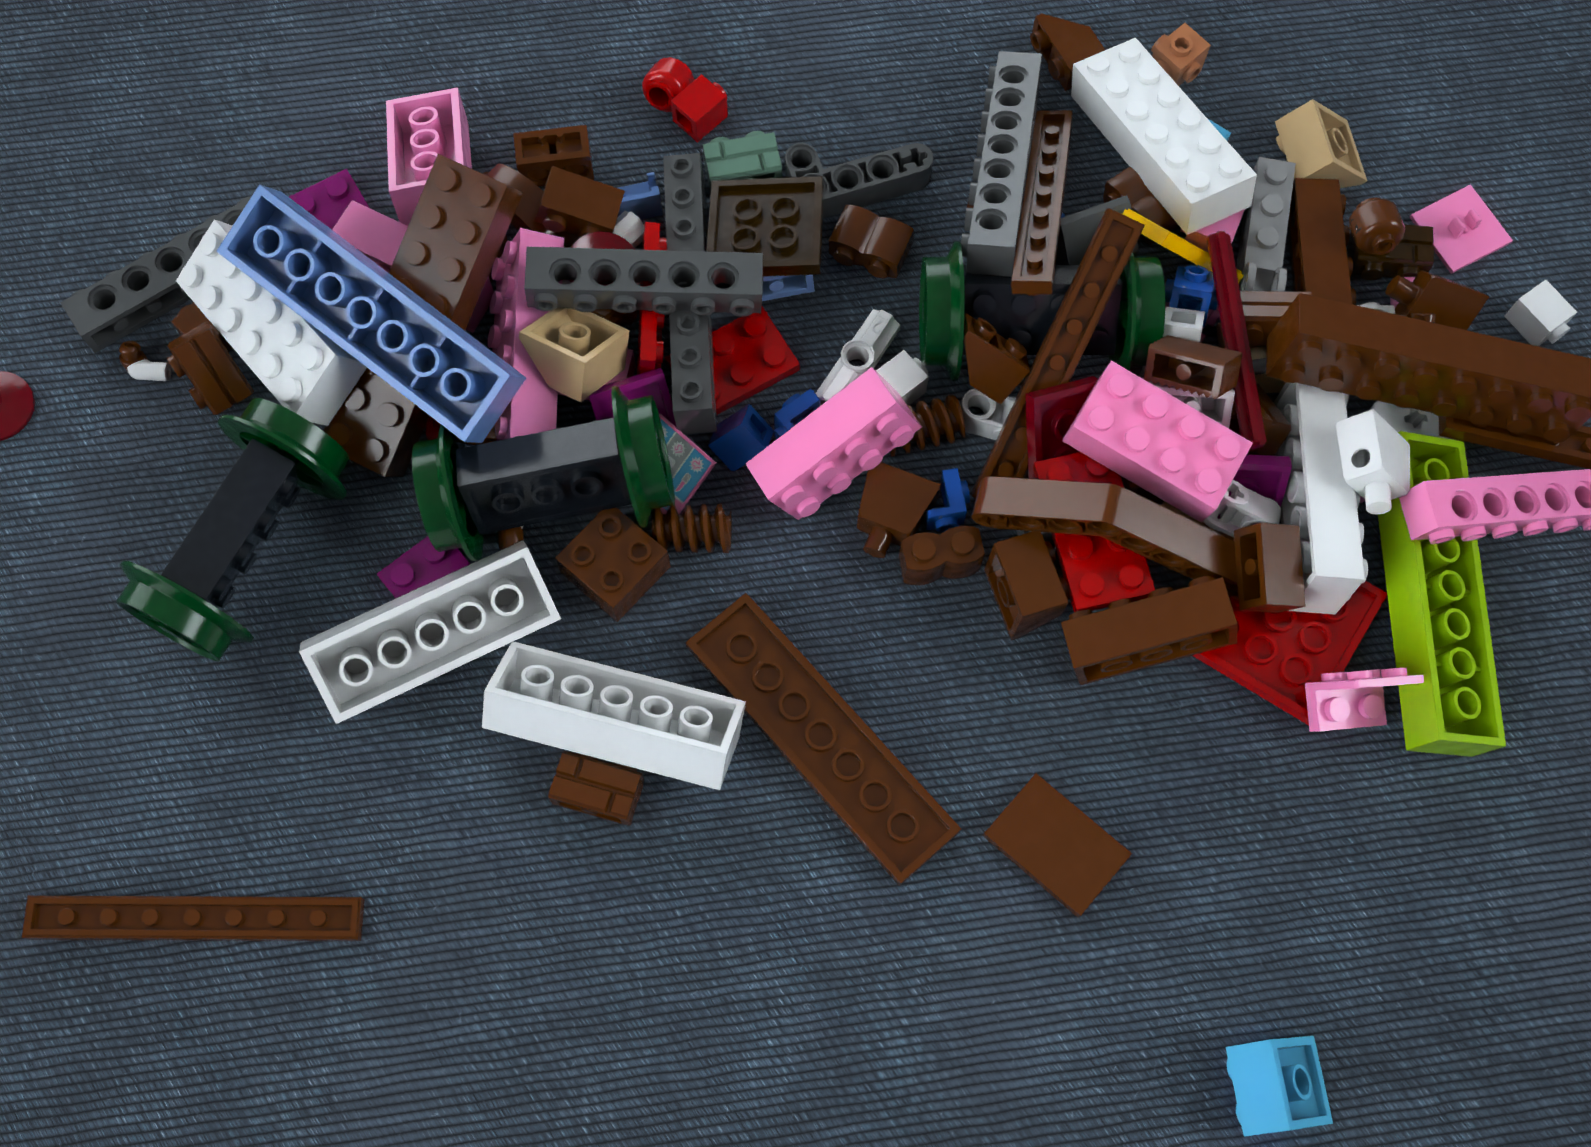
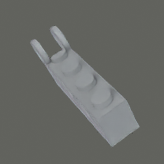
[1236,157,1296,291]

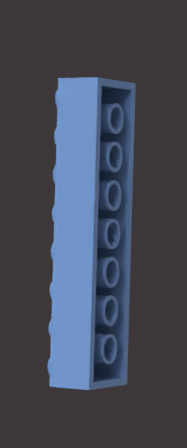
[216,184,526,443]

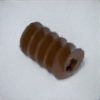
[889,394,966,457]
[652,504,732,553]

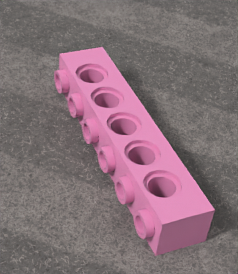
[1399,469,1591,544]

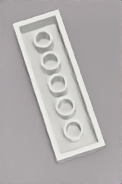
[1071,38,1257,235]
[176,219,367,426]
[1274,382,1368,615]
[299,540,561,724]
[482,641,746,790]

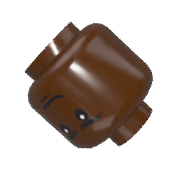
[1349,197,1405,255]

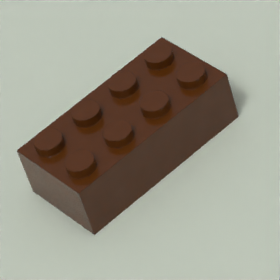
[1061,576,1237,686]

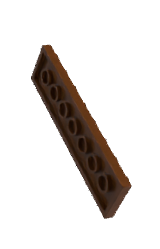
[685,593,961,886]

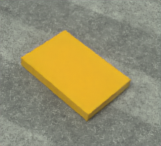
[1123,209,1244,284]

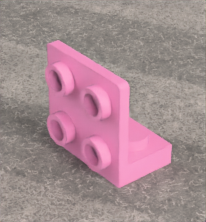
[1305,667,1424,732]

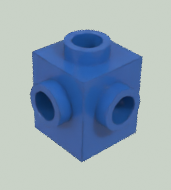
[1165,265,1218,327]

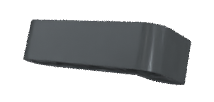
[785,143,934,218]

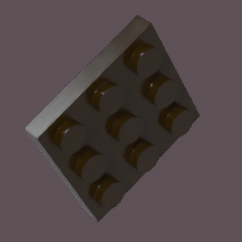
[706,176,824,276]

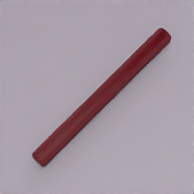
[1207,231,1266,450]

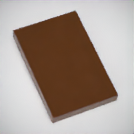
[983,773,1132,918]

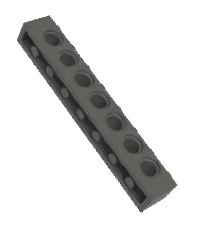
[961,51,1042,277]
[663,153,717,434]

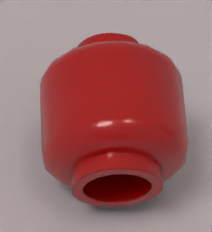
[642,57,695,112]

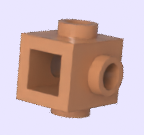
[1151,23,1211,86]

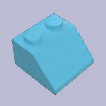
[1226,1036,1333,1136]

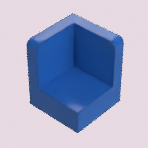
[708,404,773,471]

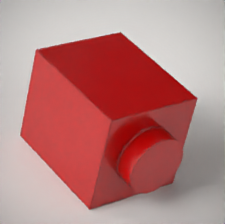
[671,74,728,143]

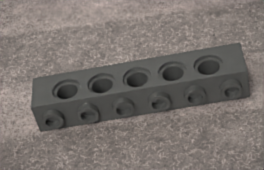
[60,196,252,353]
[524,247,763,316]

